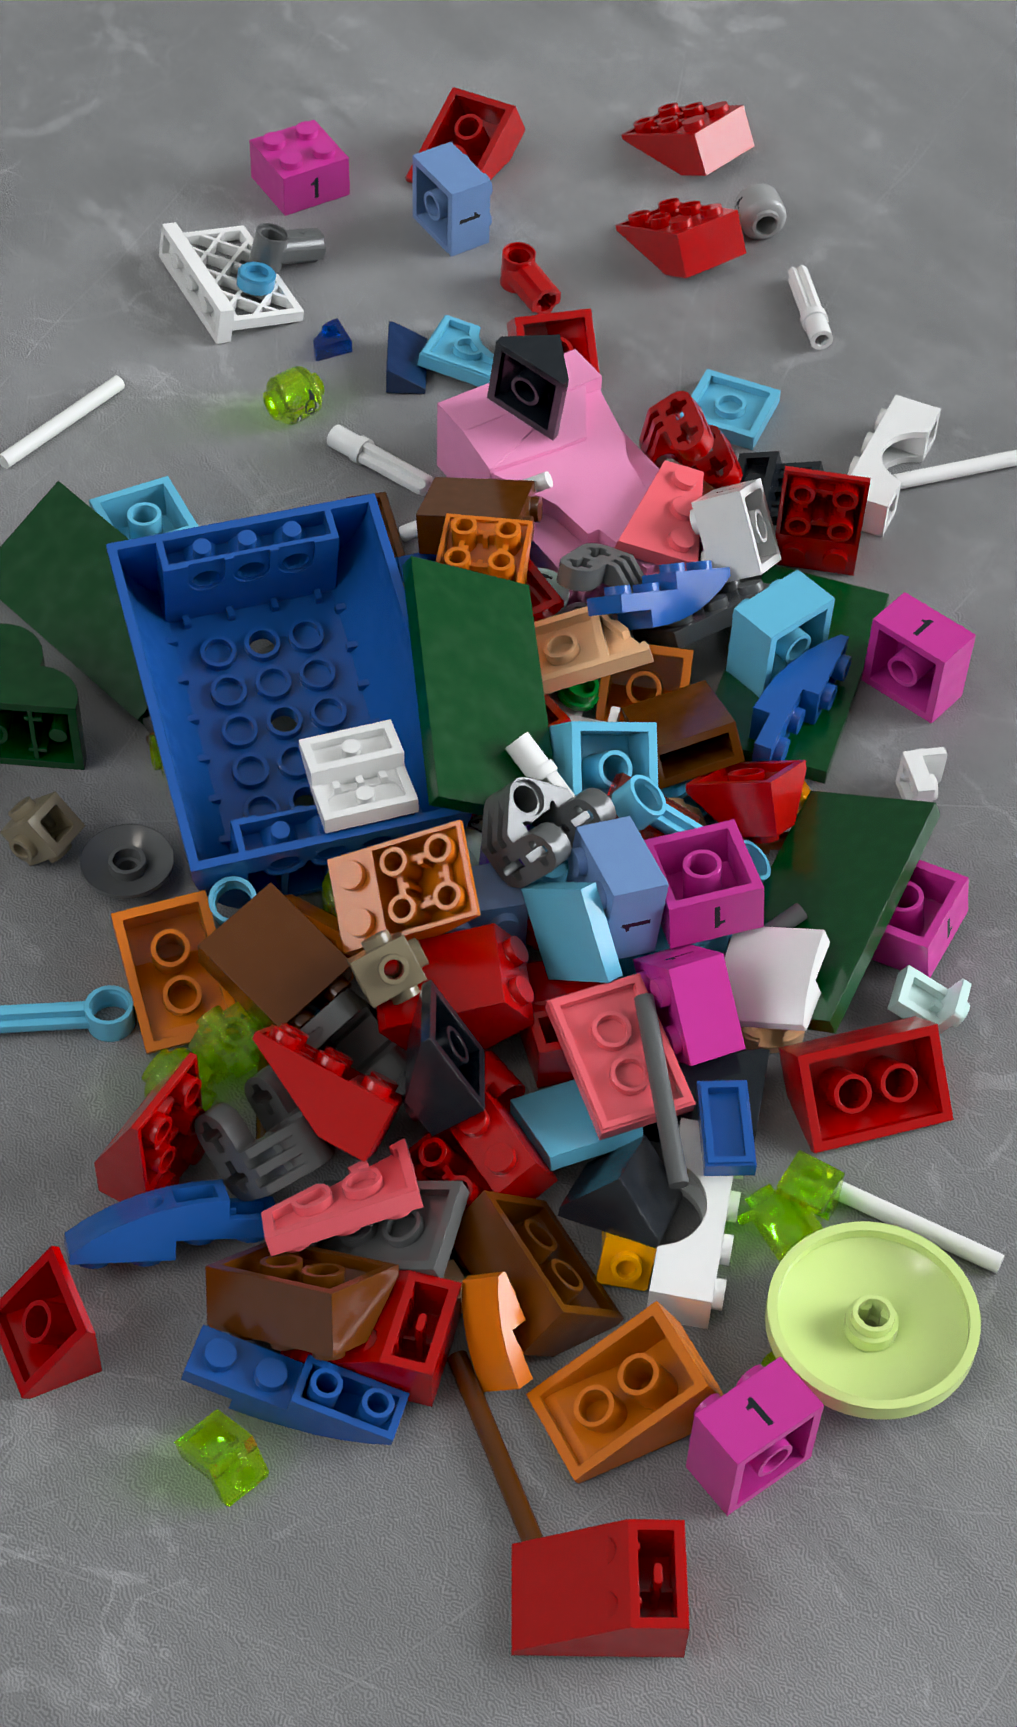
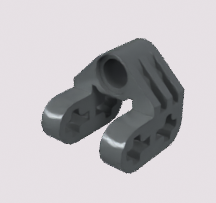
[554,543,644,620]
[481,777,616,888]
[300,988,407,1081]
[194,1065,336,1201]

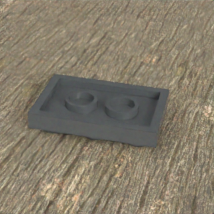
[632,579,770,648]
[309,1180,470,1278]

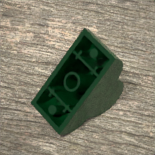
[0,623,87,770]

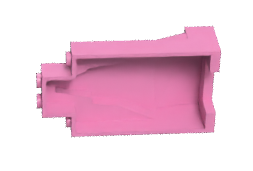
[437,349,704,606]

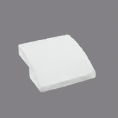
[298,719,419,834]
[725,927,830,1031]

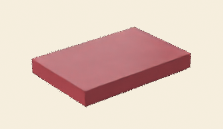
[545,973,696,1140]

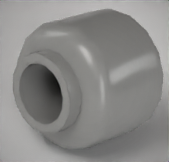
[734,183,787,240]

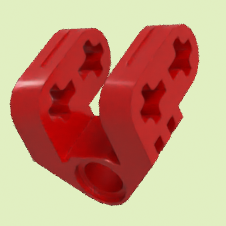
[639,391,743,489]

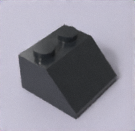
[402,980,485,1137]

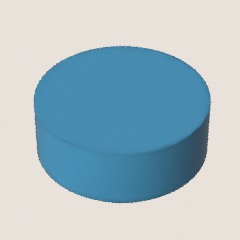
[236,262,276,296]

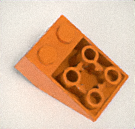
[436,513,533,584]
[327,820,481,956]

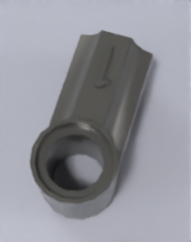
[248,223,326,274]

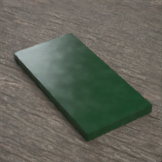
[0,481,149,725]
[402,556,553,826]
[715,565,889,784]
[763,791,940,1034]

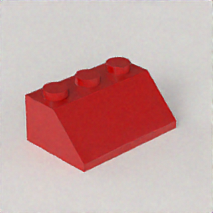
[778,1016,954,1153]

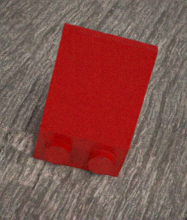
[405,87,526,184]

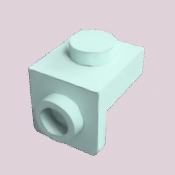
[888,965,972,1035]

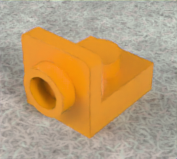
[597,1231,657,1291]

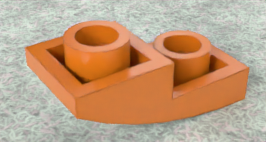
[462,1271,533,1392]

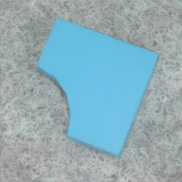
[417,315,494,387]

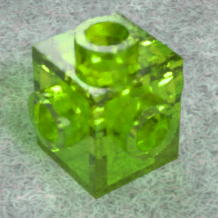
[188,1002,264,1085]

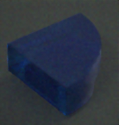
[313,318,352,361]

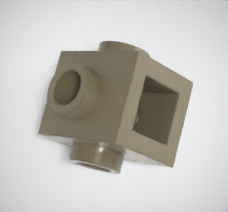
[0,791,85,866]
[346,929,429,1008]

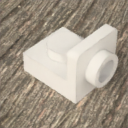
[895,747,948,802]

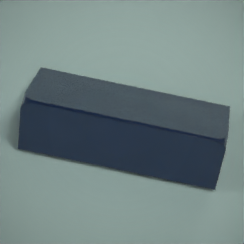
[386,321,428,394]

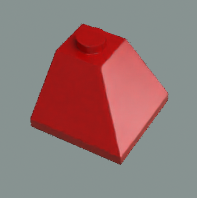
[506,308,600,374]
[685,760,807,844]

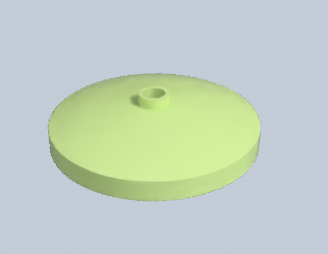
[765,1221,981,1420]

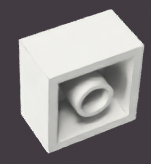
[690,478,782,583]

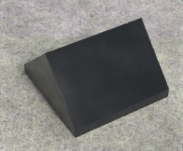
[487,335,569,440]
[557,1135,683,1249]

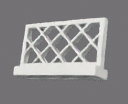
[159,222,304,344]

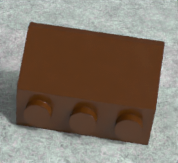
[453,1190,624,1357]
[205,1242,399,1361]

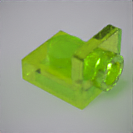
[776,1150,845,1221]
[737,1182,823,1262]
[174,1409,269,1507]

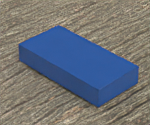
[695,1080,757,1176]

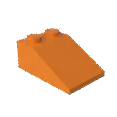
[111,890,242,1055]
[526,1301,724,1484]

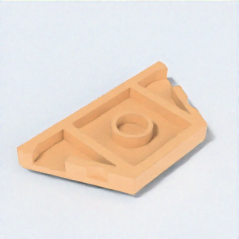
[534,606,654,695]

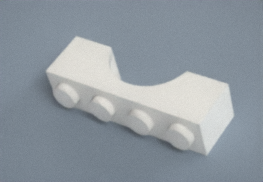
[848,395,941,537]
[647,1118,744,1329]

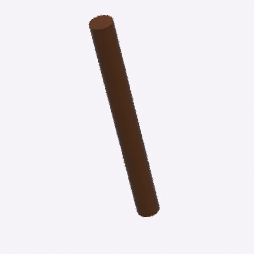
[447,1350,543,1542]

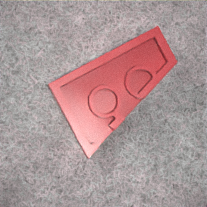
[614,460,704,571]
[261,1138,424,1257]

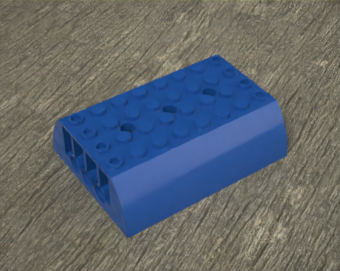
[106,493,472,909]

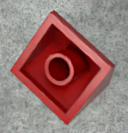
[0,1246,102,1399]

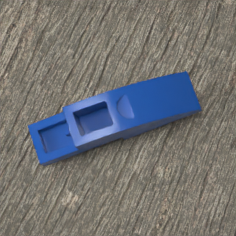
[587,560,731,630]
[749,634,852,761]
[64,1179,276,1269]
[181,1324,410,1445]

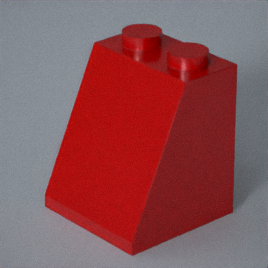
[376,923,535,1051]

